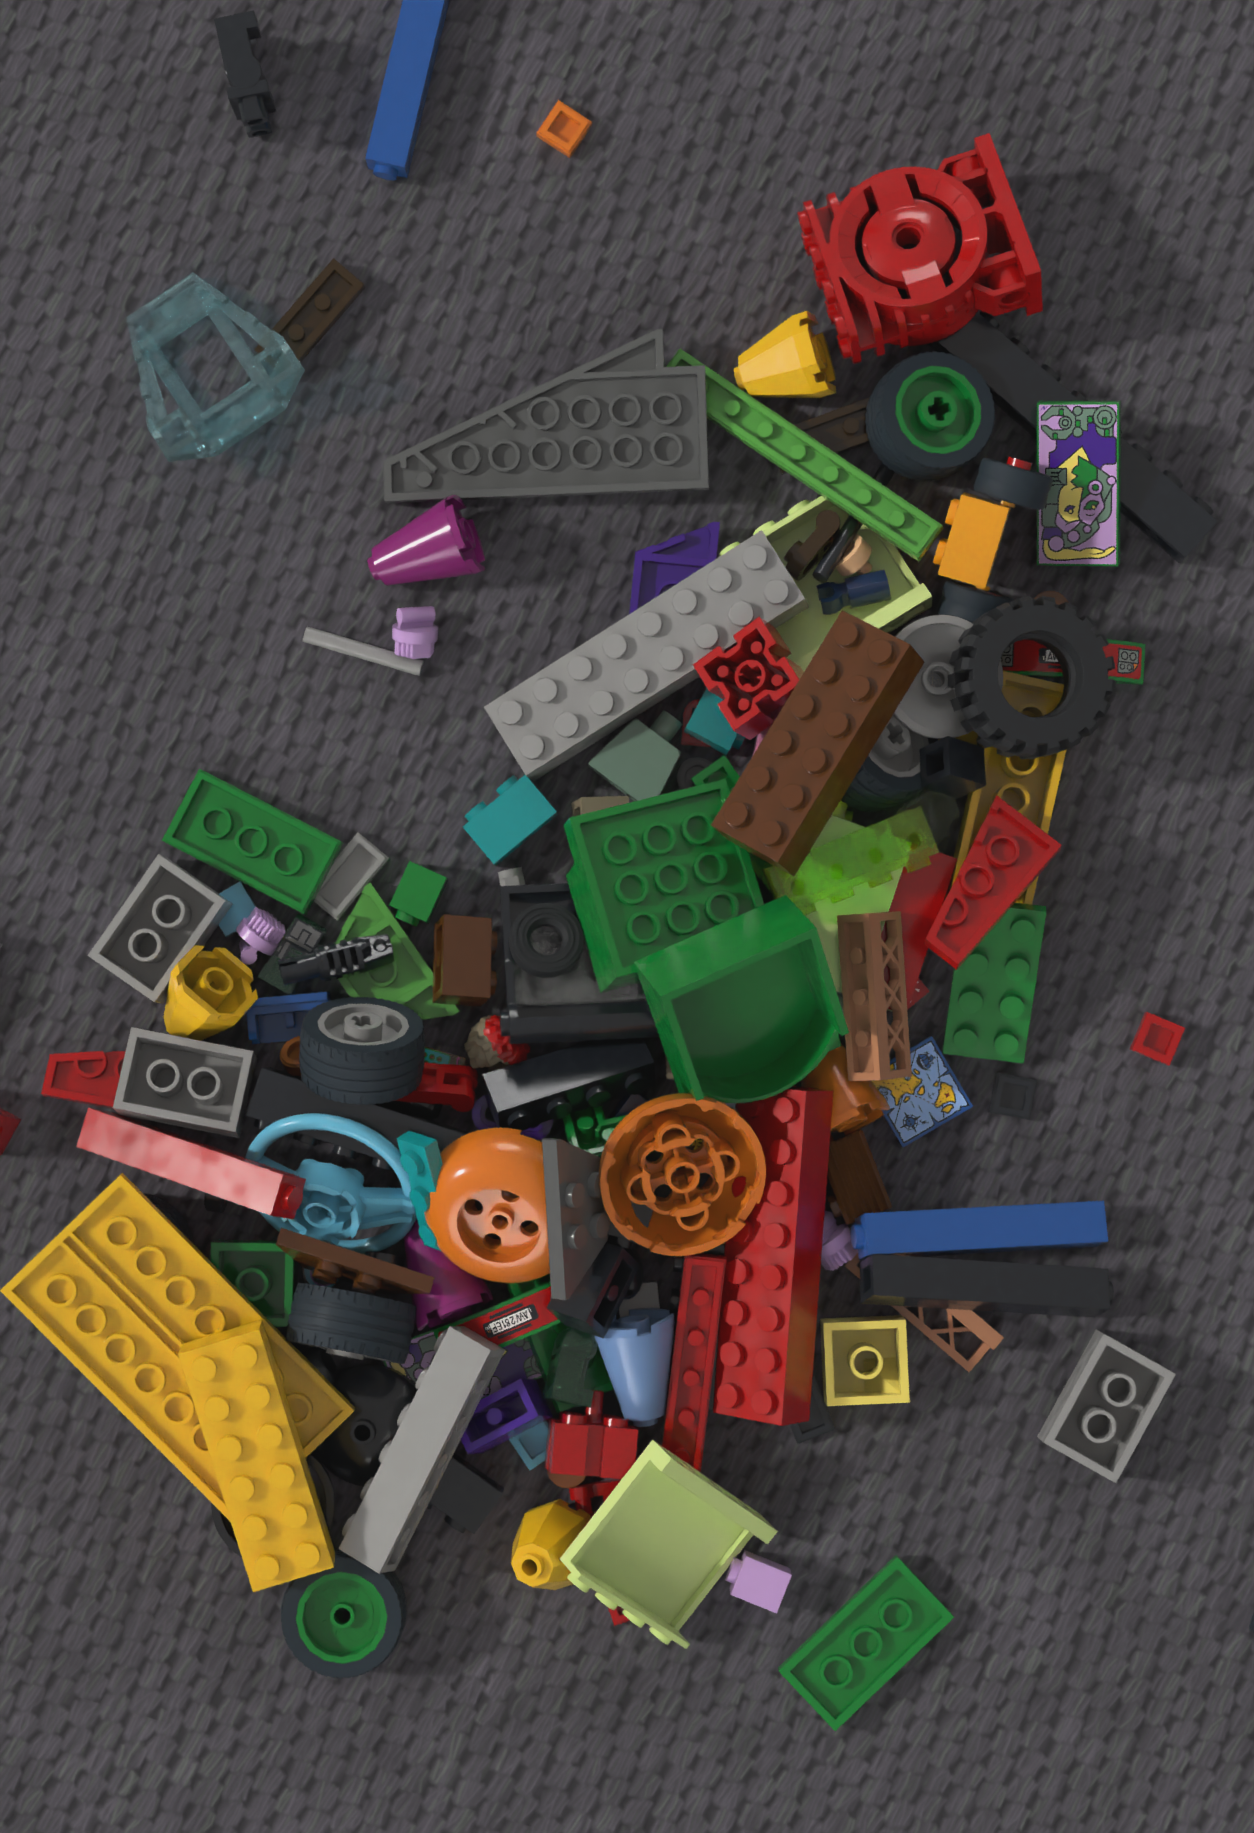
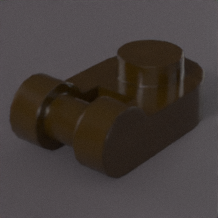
[784,510,840,581]

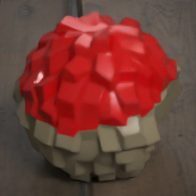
[464,1015,530,1072]

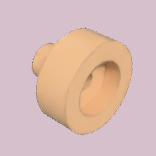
[835,534,872,576]

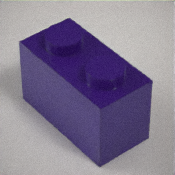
[461,1378,553,1454]

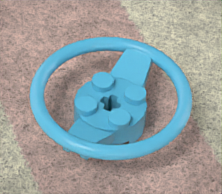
[245,1113,417,1254]

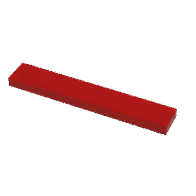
[662,1253,726,1472]

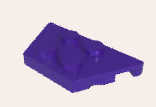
[629,522,720,679]

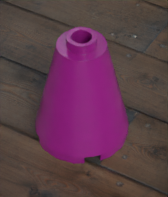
[367,495,485,586]
[403,1219,494,1330]

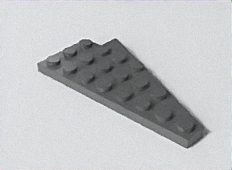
[383,329,709,503]

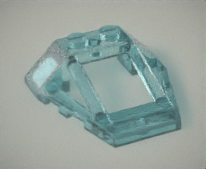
[126,272,305,462]

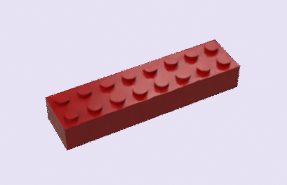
[713,1086,834,1426]

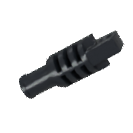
[278,934,394,986]

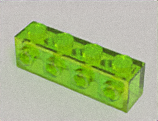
[762,806,939,915]

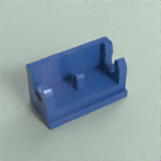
[246,992,331,1044]

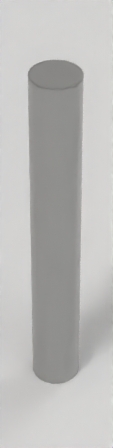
[303,626,424,676]

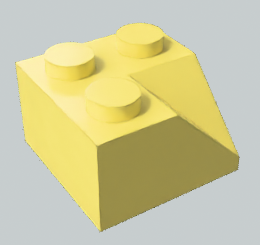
[820,1315,910,1406]

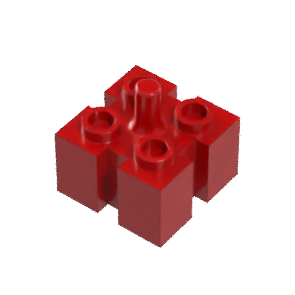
[693,616,804,740]
[544,1390,638,1479]

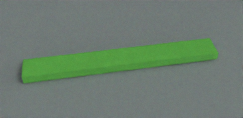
[666,349,943,562]

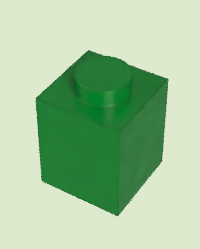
[389,861,449,927]

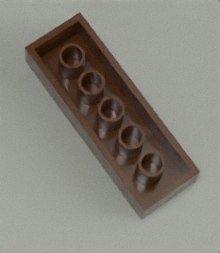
[711,610,925,877]

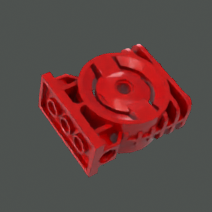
[797,133,1043,364]

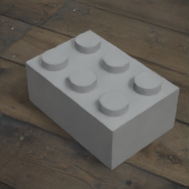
[87,854,233,1004]
[113,1027,257,1138]
[1037,1329,1176,1483]

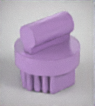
[392,606,438,659]
[236,907,286,965]
[821,1211,858,1271]

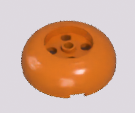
[599,1093,766,1256]
[424,1128,550,1283]

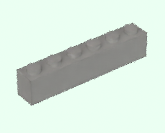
[339,1326,505,1574]

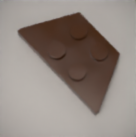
[276,1228,435,1296]

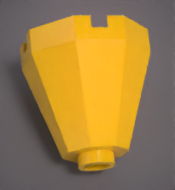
[734,311,836,398]
[164,945,258,1041]
[511,1499,591,1590]

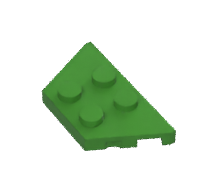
[335,883,460,1020]

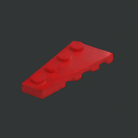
[924,795,1062,970]
[41,1051,126,1109]

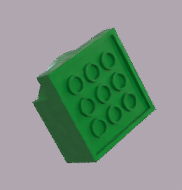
[563,779,764,993]
[634,895,849,1103]

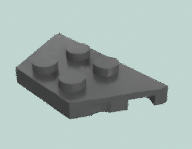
[542,1138,610,1300]

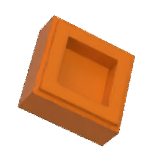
[536,100,592,158]

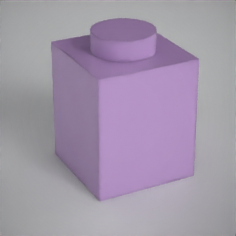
[725,1550,792,1613]

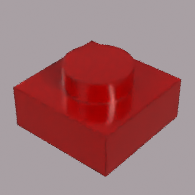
[1129,1012,1185,1066]

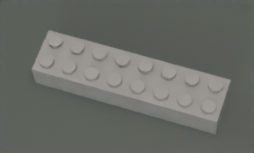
[484,530,809,781]

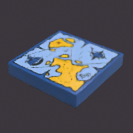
[872,1036,973,1147]

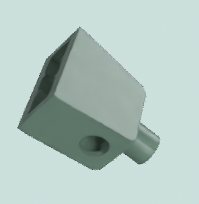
[588,710,683,801]

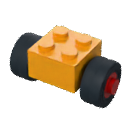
[933,457,1053,623]

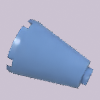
[594,1308,675,1427]

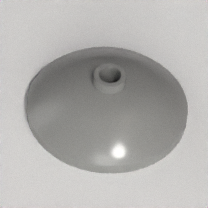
[893,615,1003,739]

